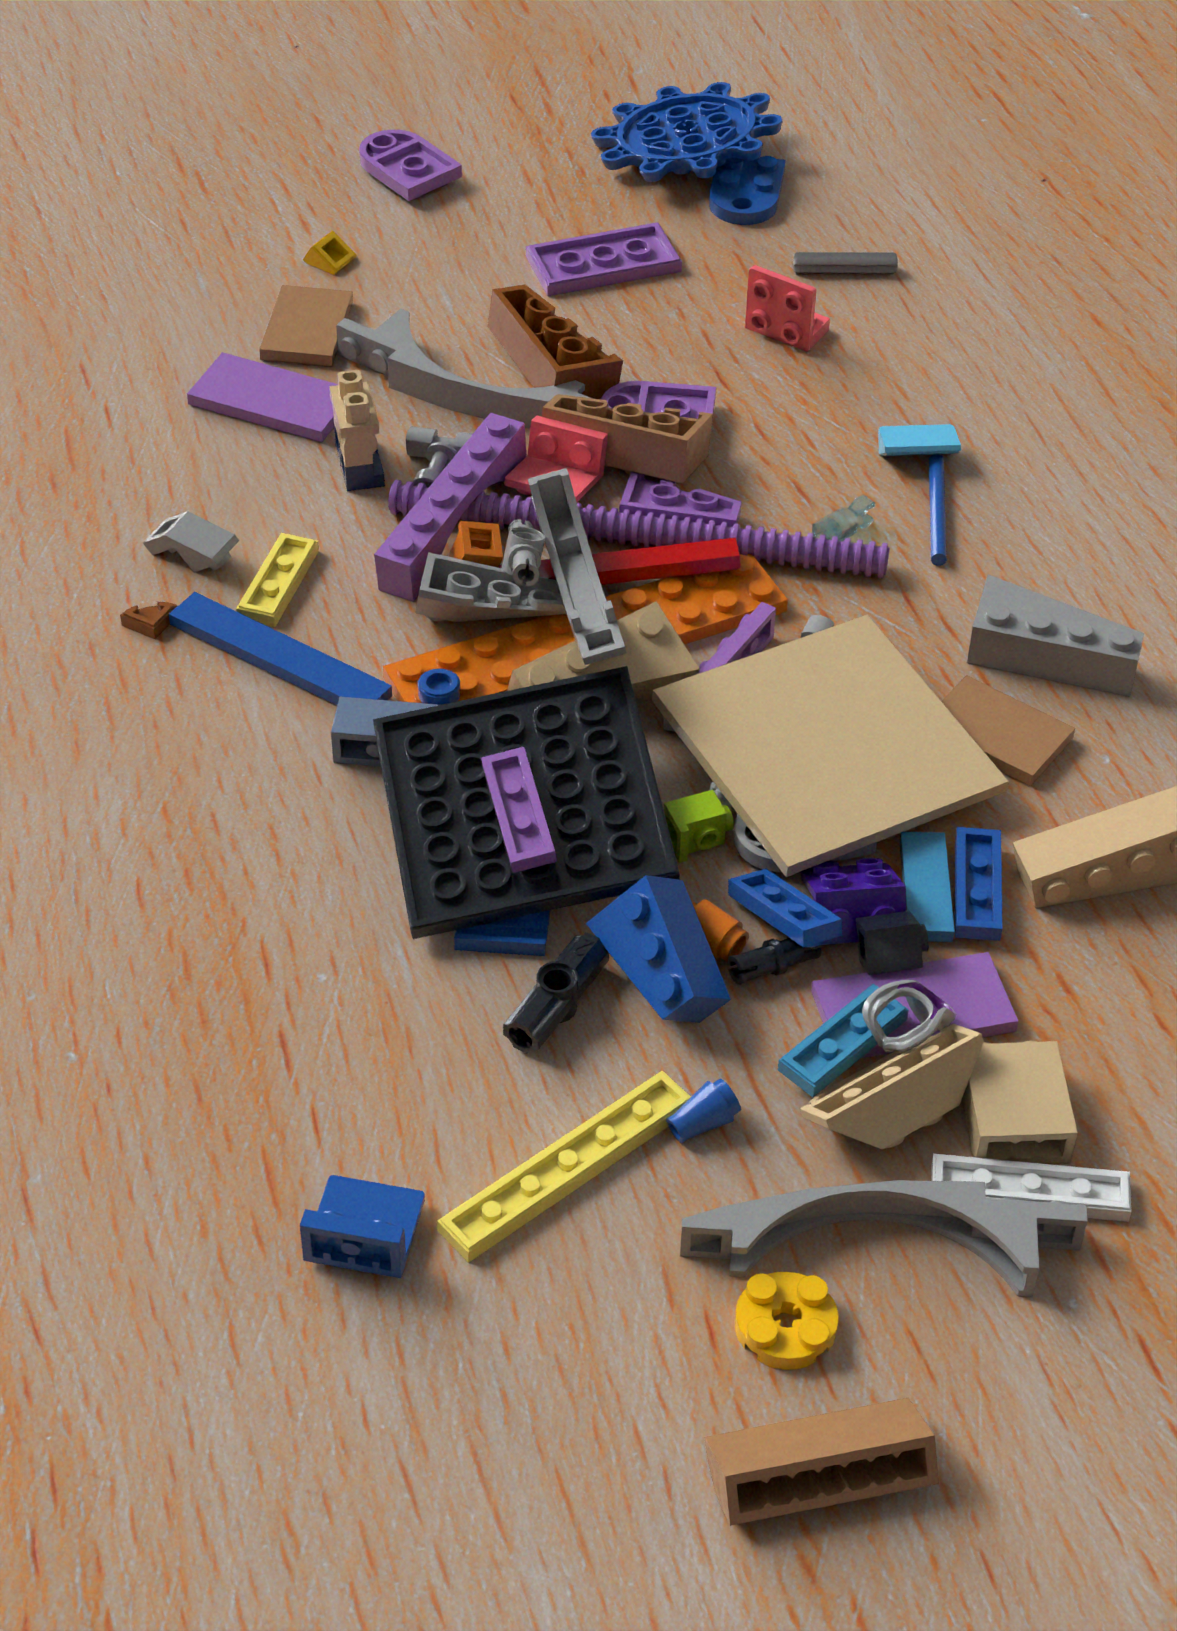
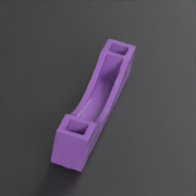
[374,413,527,602]

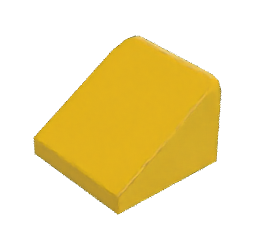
[303,230,358,275]

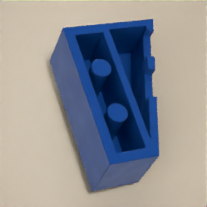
[586,875,731,1023]

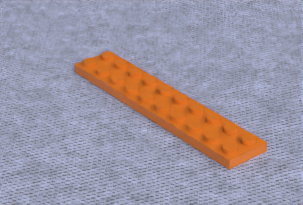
[383,554,788,703]

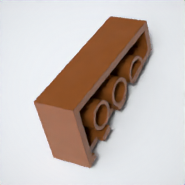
[487,284,623,399]

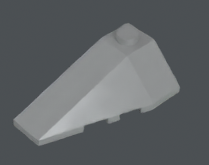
[415,552,567,622]

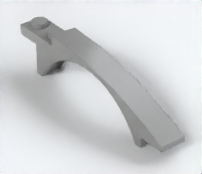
[336,309,608,429]
[528,468,627,665]
[680,1180,1087,1297]

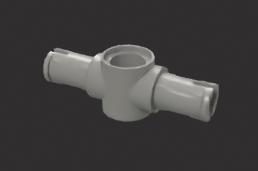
[502,519,545,587]

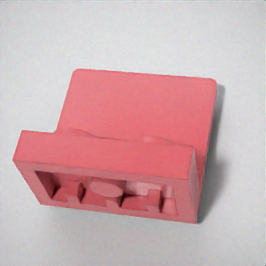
[745,265,830,352]
[504,415,608,502]

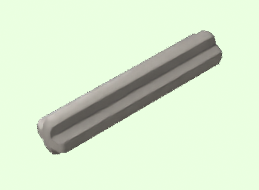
[793,252,898,274]

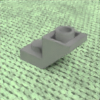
[143,511,240,572]

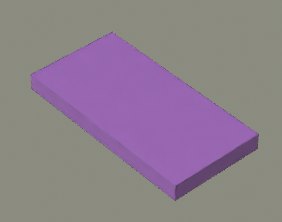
[526,223,682,296]
[187,352,338,442]
[811,952,1018,1058]

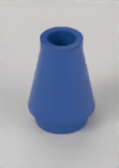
[666,1079,741,1143]

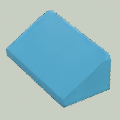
[878,424,961,456]

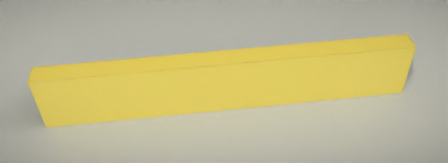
[437,1071,691,1263]

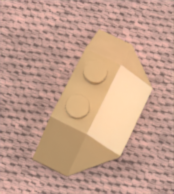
[800,1024,984,1149]

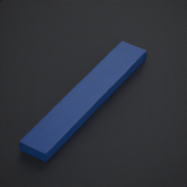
[169,592,392,705]

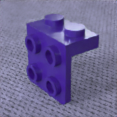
[801,858,906,945]

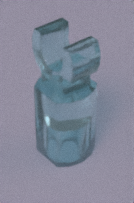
[812,495,875,541]

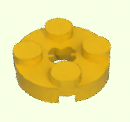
[735,1272,838,1370]

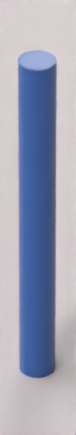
[929,454,947,566]

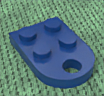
[709,156,786,225]

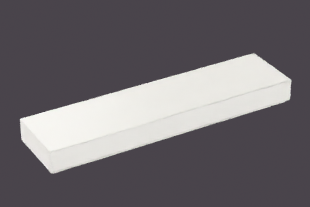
[931,1153,1131,1222]

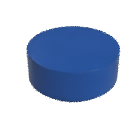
[418,669,460,705]

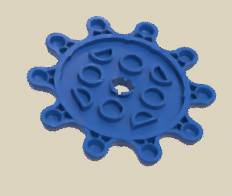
[591,82,783,182]

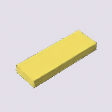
[236,533,319,627]

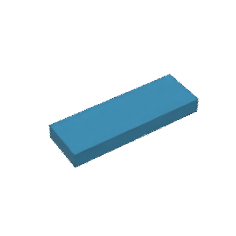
[900,832,954,942]
[778,984,909,1097]

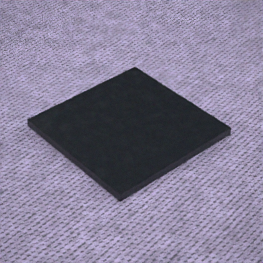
[373,666,680,939]

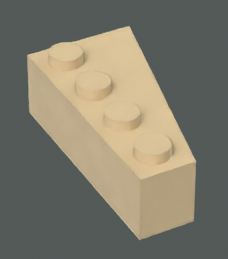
[507,601,700,701]
[1013,786,1177,908]

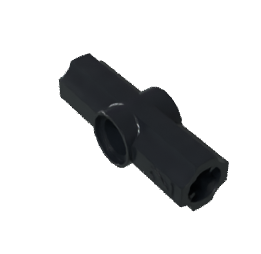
[503,932,610,1054]

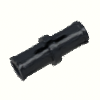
[727,938,822,984]

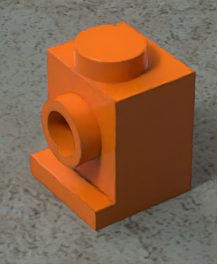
[448,521,503,567]

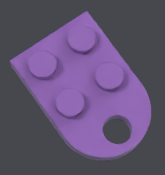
[359,130,462,201]
[601,381,716,430]

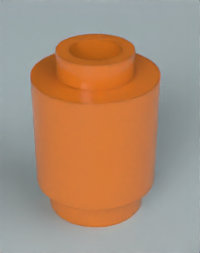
[692,899,749,962]

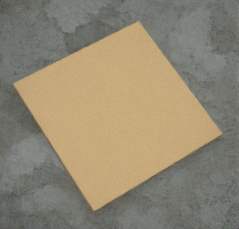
[652,615,1009,877]

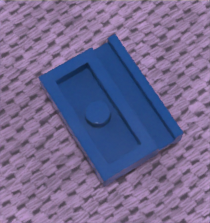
[454,910,551,956]

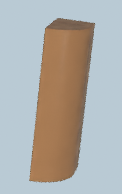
[704,1398,939,1526]

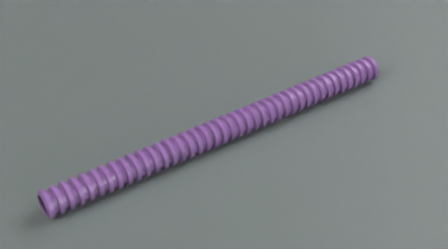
[388,479,890,579]

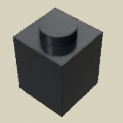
[856,911,929,975]

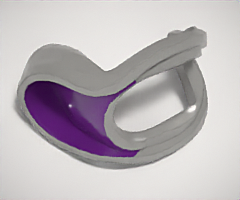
[862,980,956,1052]

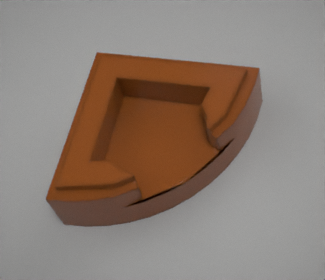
[120,602,177,639]

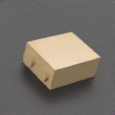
[962,1041,1078,1164]

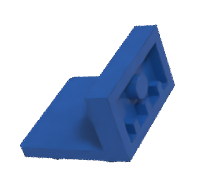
[300,1175,425,1278]

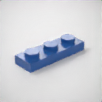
[955,827,1003,941]
[728,869,842,947]

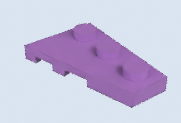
[619,471,742,527]

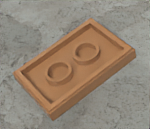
[259,285,353,366]
[941,675,1075,786]

